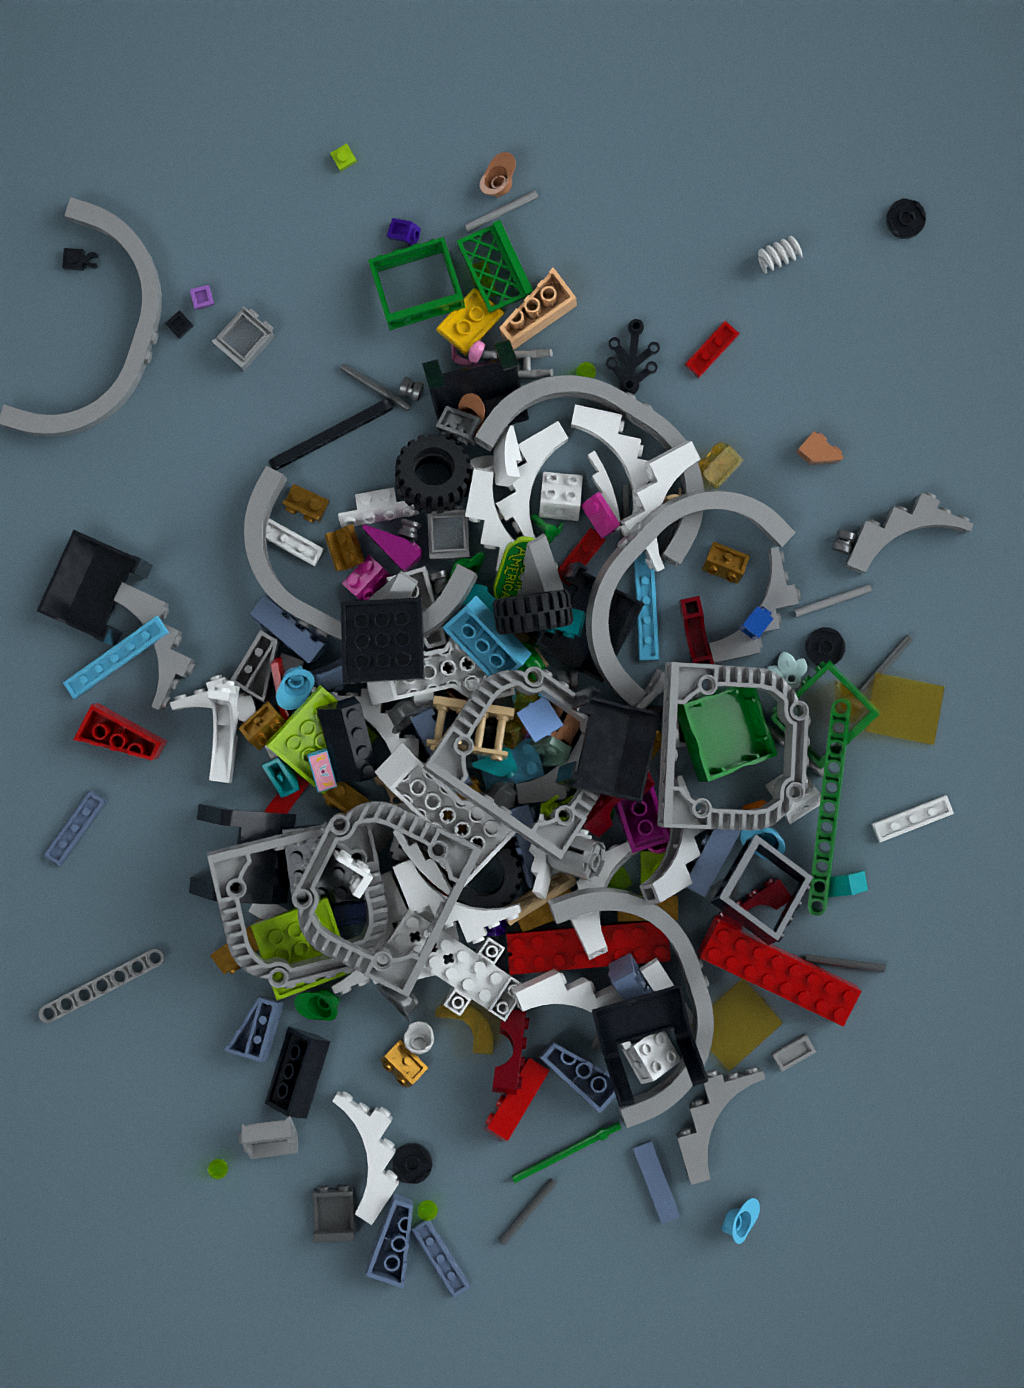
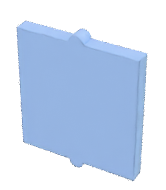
[517,697,564,743]

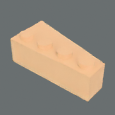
[499,267,577,350]

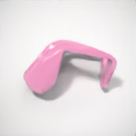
[451,341,485,366]

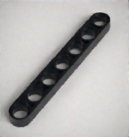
[268,398,394,470]

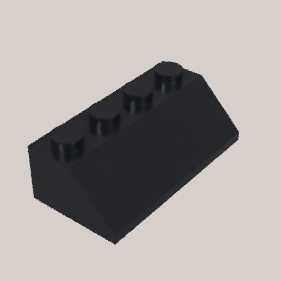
[316,696,377,782]
[265,1026,331,1119]

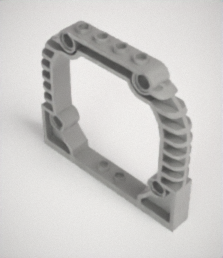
[657,662,811,831]
[422,667,600,860]
[292,801,482,997]
[206,819,388,989]

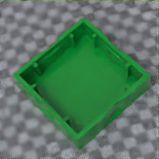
[677,687,778,782]

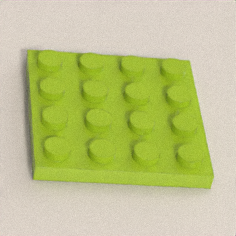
[265,685,378,795]
[250,896,349,1000]

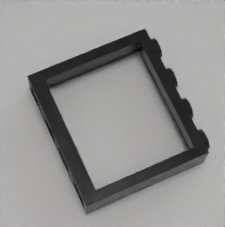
[711,834,813,945]

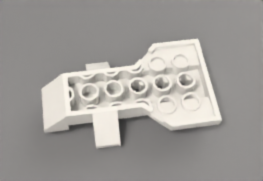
[367,637,515,710]
[375,743,515,887]
[377,905,522,1021]

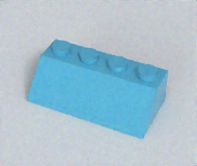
[442,596,531,677]

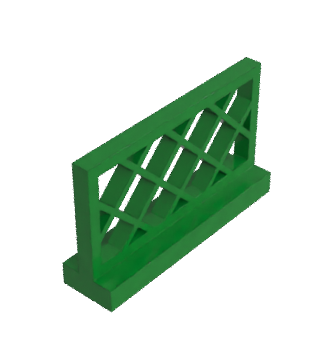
[456,220,533,314]

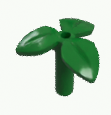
[530,514,564,544]

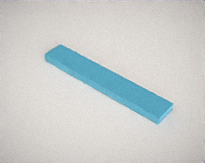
[634,551,659,661]
[63,616,169,699]

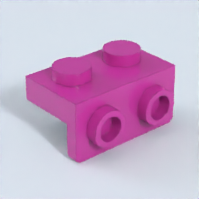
[581,492,621,538]
[342,555,391,601]

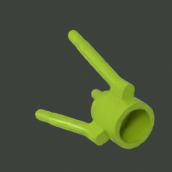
[540,794,574,822]

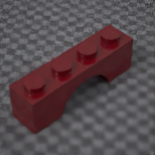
[678,596,714,665]
[582,771,655,837]
[711,877,791,930]
[492,1009,529,1095]

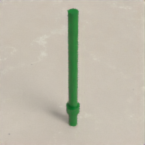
[512,1121,622,1183]

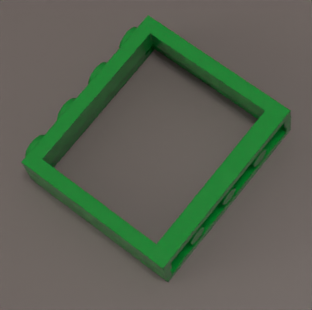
[368,237,465,331]
[770,660,880,769]

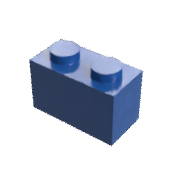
[738,606,774,640]

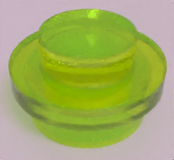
[576,362,596,379]
[208,1158,228,1179]
[418,1200,438,1221]

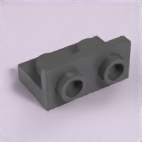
[436,406,482,446]

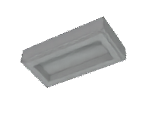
[771,1034,816,1072]

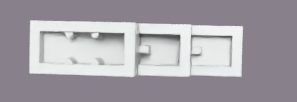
[587,451,621,532]
[529,814,552,899]
[393,829,452,895]

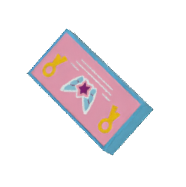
[307,748,337,792]

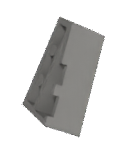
[230,630,280,703]

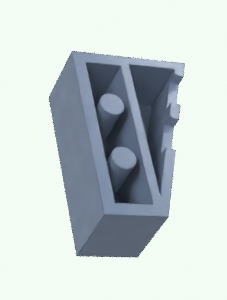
[224,996,284,1062]

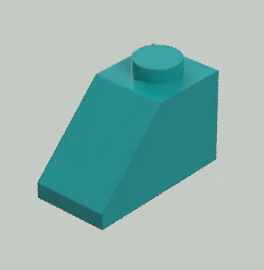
[472,747,518,779]

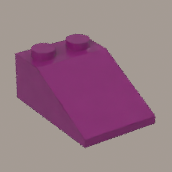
[362,525,423,573]
[615,786,670,853]

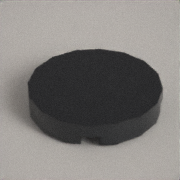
[886,198,926,239]
[805,627,845,665]
[393,1143,433,1184]

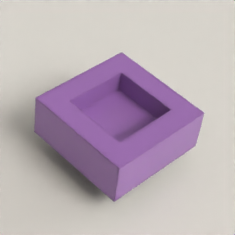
[190,284,215,310]

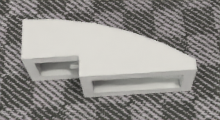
[493,425,522,487]

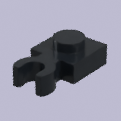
[62,248,99,271]

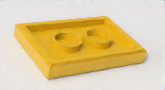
[436,287,504,356]

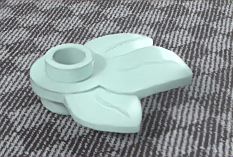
[767,652,807,689]

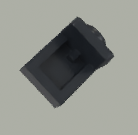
[483,717,504,747]

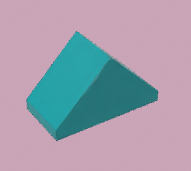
[261,756,300,798]
[829,871,868,897]

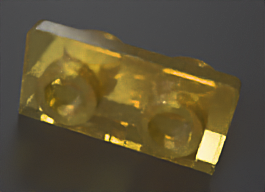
[698,442,743,489]

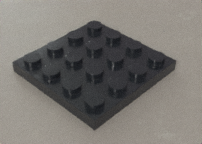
[341,597,425,684]
[282,824,364,903]

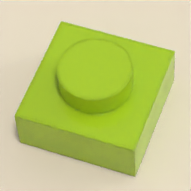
[330,143,357,172]

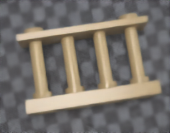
[426,695,515,761]

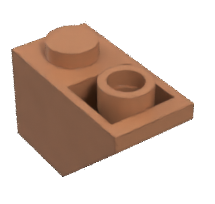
[796,431,844,465]

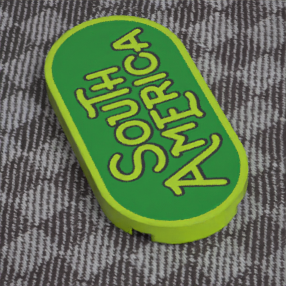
[493,536,535,599]

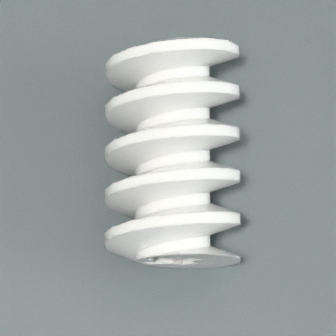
[758,236,802,274]

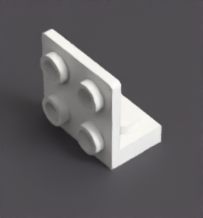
[539,472,583,521]
[765,774,821,824]
[333,849,373,899]
[621,1031,681,1084]

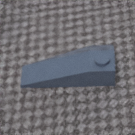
[509,804,536,888]

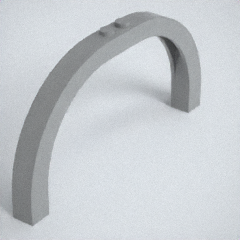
[0,197,162,437]
[474,375,704,568]
[244,466,478,641]
[586,490,796,707]
[547,887,714,1128]

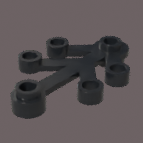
[606,319,660,395]

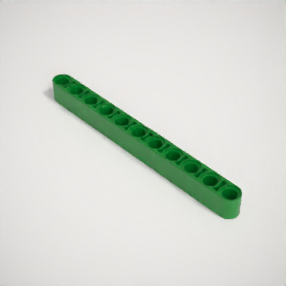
[808,697,852,916]

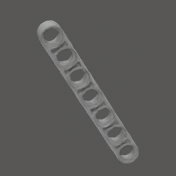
[39,948,165,1023]

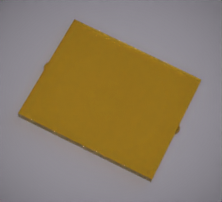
[864,673,945,745]
[690,978,783,1071]

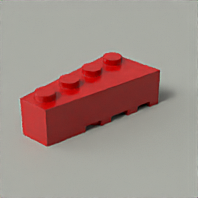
[73,703,167,761]
[483,1058,550,1142]

